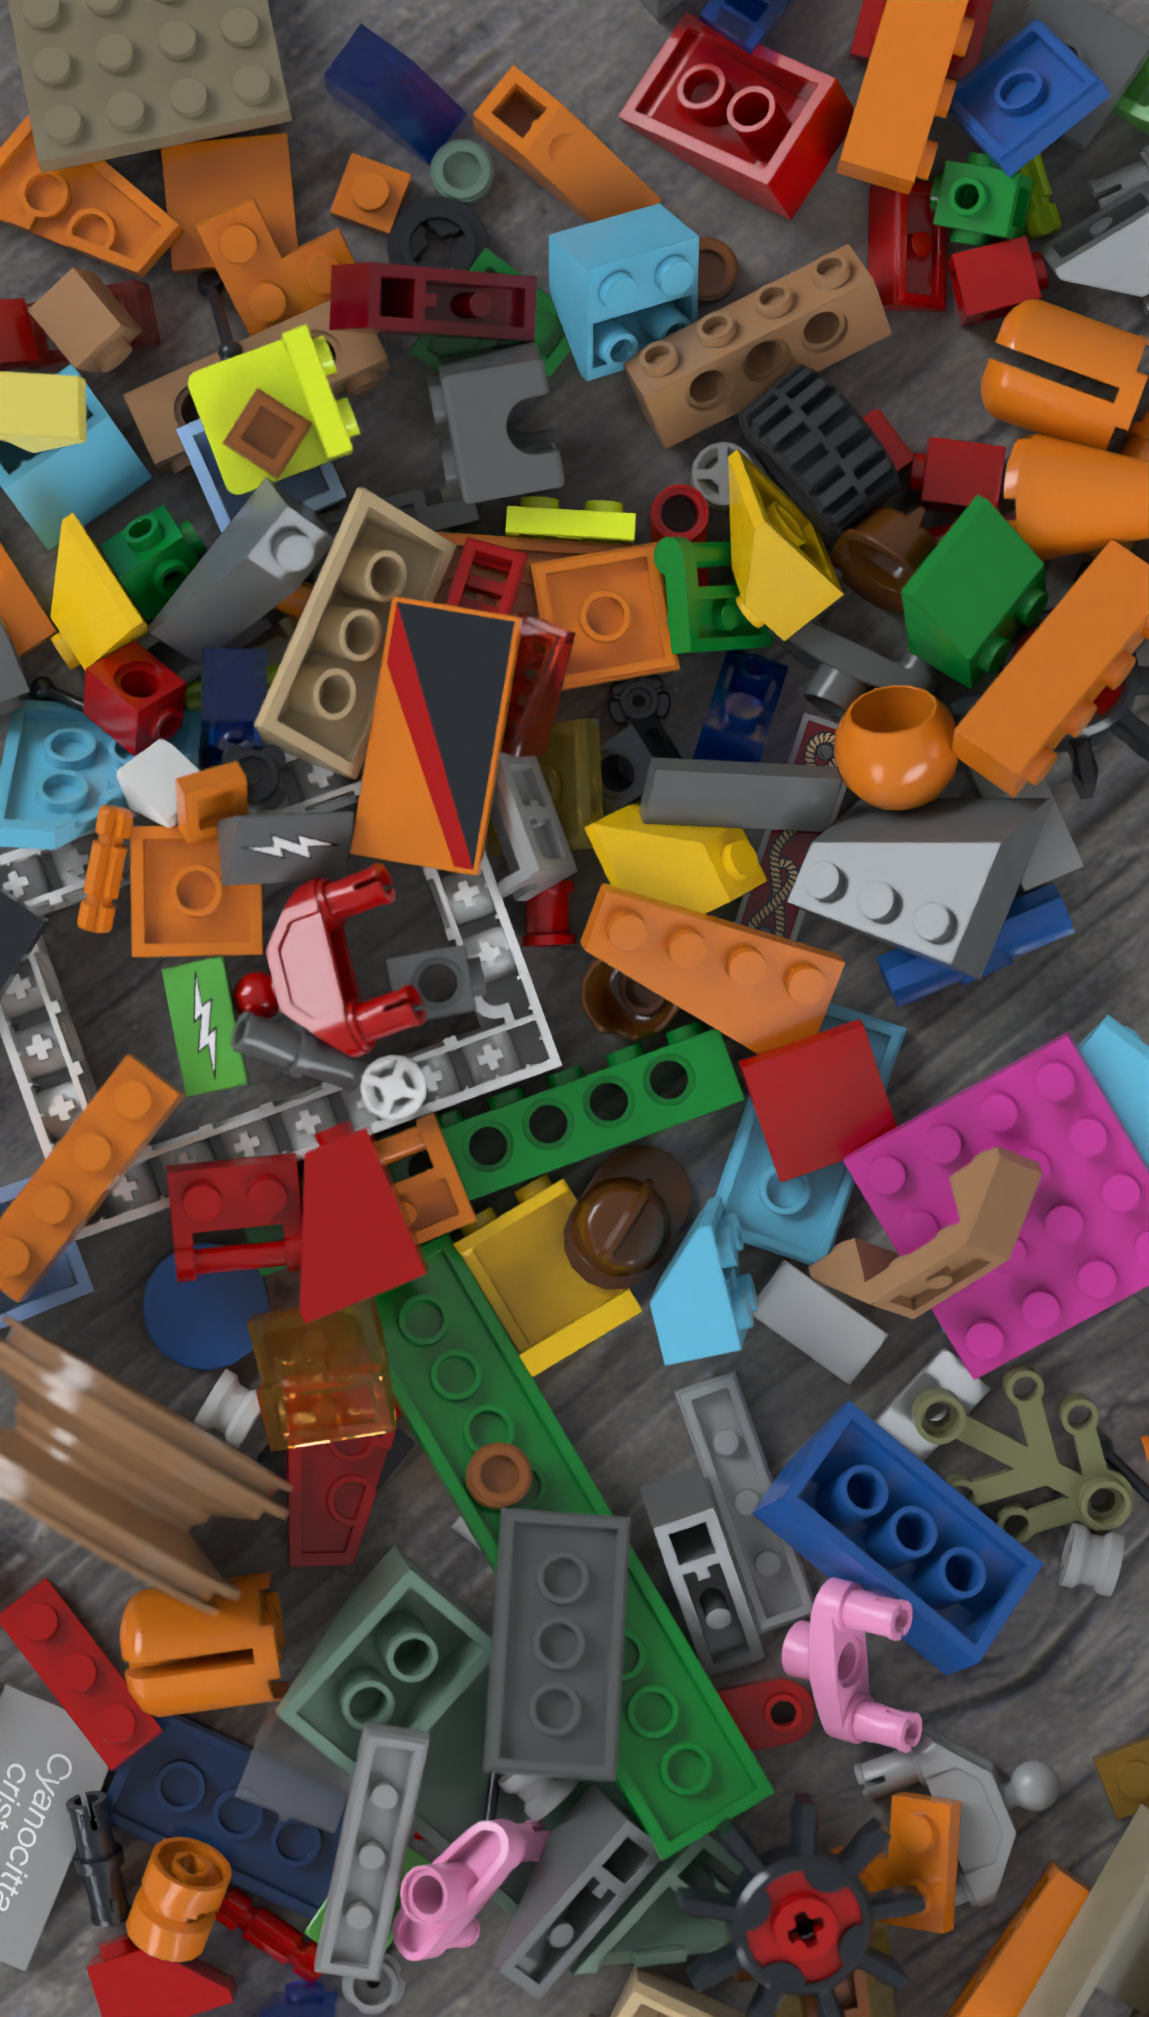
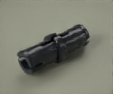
[66,1791,131,1927]

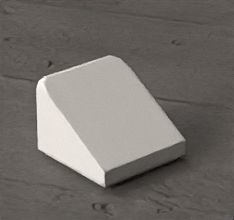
[117,739,200,828]

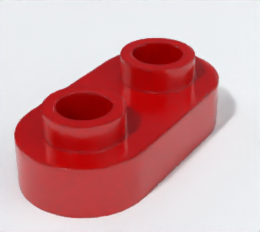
[715,1677,815,1751]

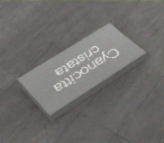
[0,1682,110,1971]

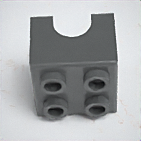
[427,340,565,504]

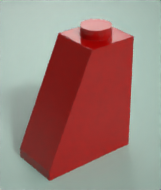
[300,1119,429,1324]

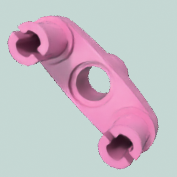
[782,1577,922,1753]
[392,1819,551,1961]

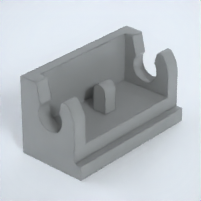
[490,752,578,901]

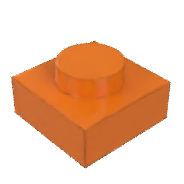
[330,153,412,238]
[175,761,248,844]

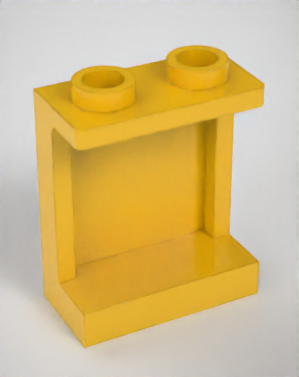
[453,1174,642,1377]

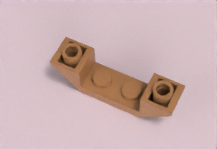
[808,1146,1042,1319]

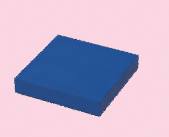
[947,18,1111,177]

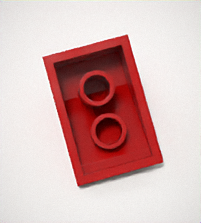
[618,12,855,221]

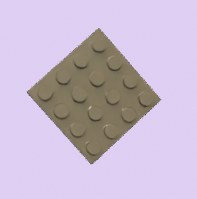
[8,0,292,173]

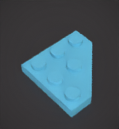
[0,700,205,850]

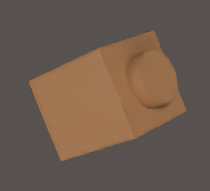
[27,267,143,374]

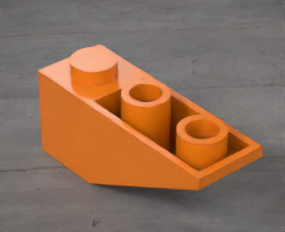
[473,65,662,223]

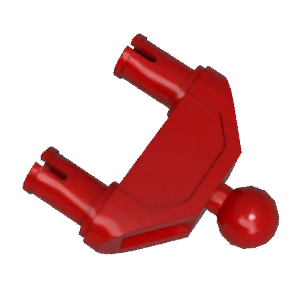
[232,863,426,1058]

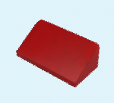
[868,180,947,312]

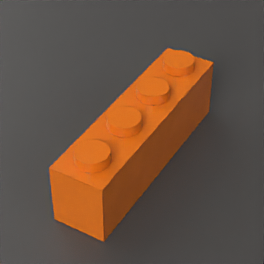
[835,0,975,195]
[952,539,1149,798]
[0,1054,186,1303]
[943,1859,1092,2017]

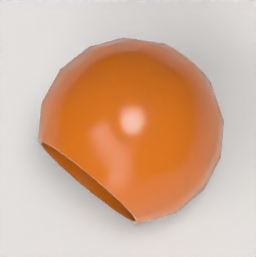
[833,685,960,811]

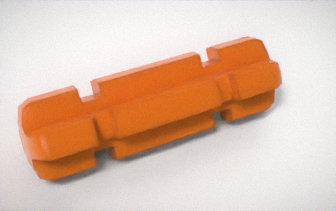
[77,805,133,933]

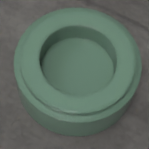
[430,139,494,206]

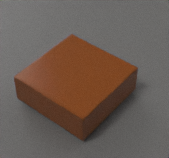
[223,388,313,480]

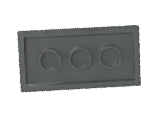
[483,1508,631,1781]

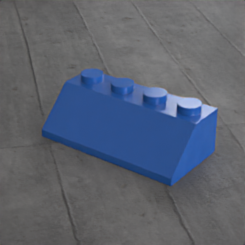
[752,1401,1044,1676]

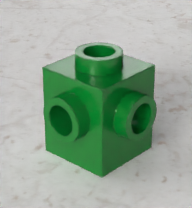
[930,152,1036,247]
[99,505,208,621]

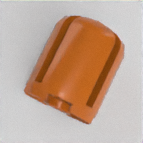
[980,299,1149,451]
[120,1571,290,1717]

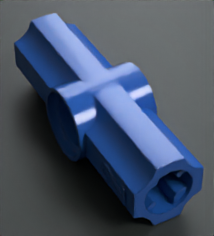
[876,882,1075,1007]

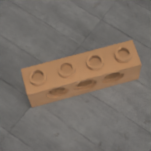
[623,244,892,450]
[123,300,390,476]

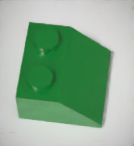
[901,494,1049,690]

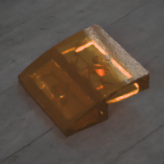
[247,1295,396,1452]

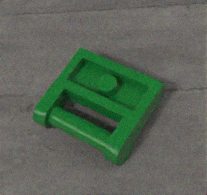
[654,537,772,654]

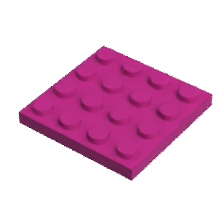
[843,1031,1149,1380]

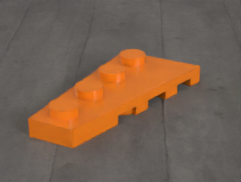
[580,883,845,1054]

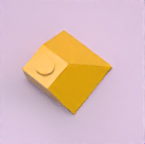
[728,449,844,641]
[50,513,149,671]
[584,798,767,914]

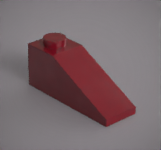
[329,262,537,342]

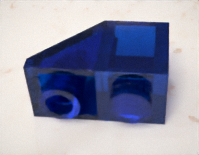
[201,648,268,769]
[692,650,789,763]

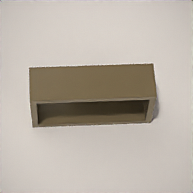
[1018,1804,1149,2017]

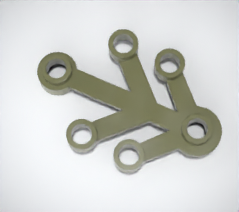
[911,1364,1134,1544]

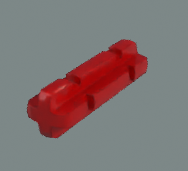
[215,1888,323,1983]

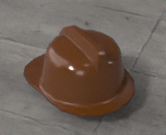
[830,506,938,613]
[564,1145,691,1289]

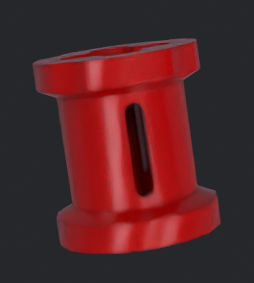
[520,880,577,947]

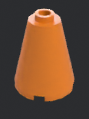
[1004,434,1149,561]

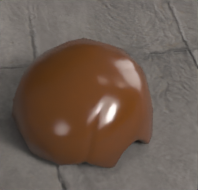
[581,958,680,1041]

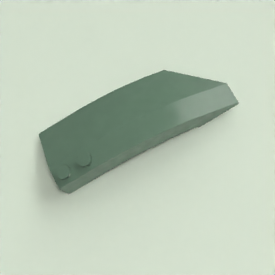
[275,1545,745,1975]

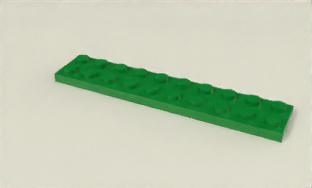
[341,1233,776,1861]

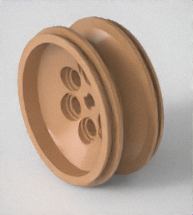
[0,1314,294,1616]

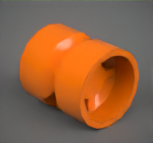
[126,1837,232,1962]

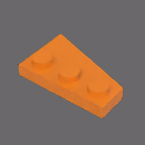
[0,114,184,278]

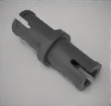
[231,1011,366,1092]

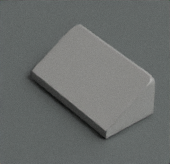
[752,1259,889,1385]
[874,1345,991,1462]

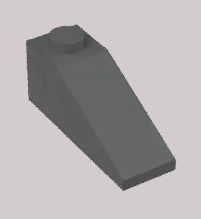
[147,477,335,665]
[639,1467,766,1678]
[493,1783,660,2000]

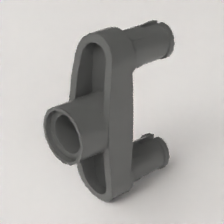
[768,565,940,719]

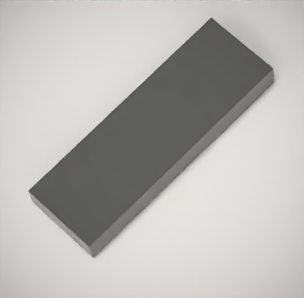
[639,757,842,832]

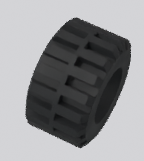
[738,364,900,539]

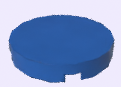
[142,1242,271,1371]

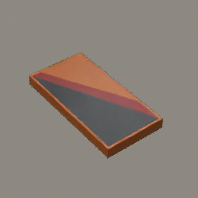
[350,596,523,876]

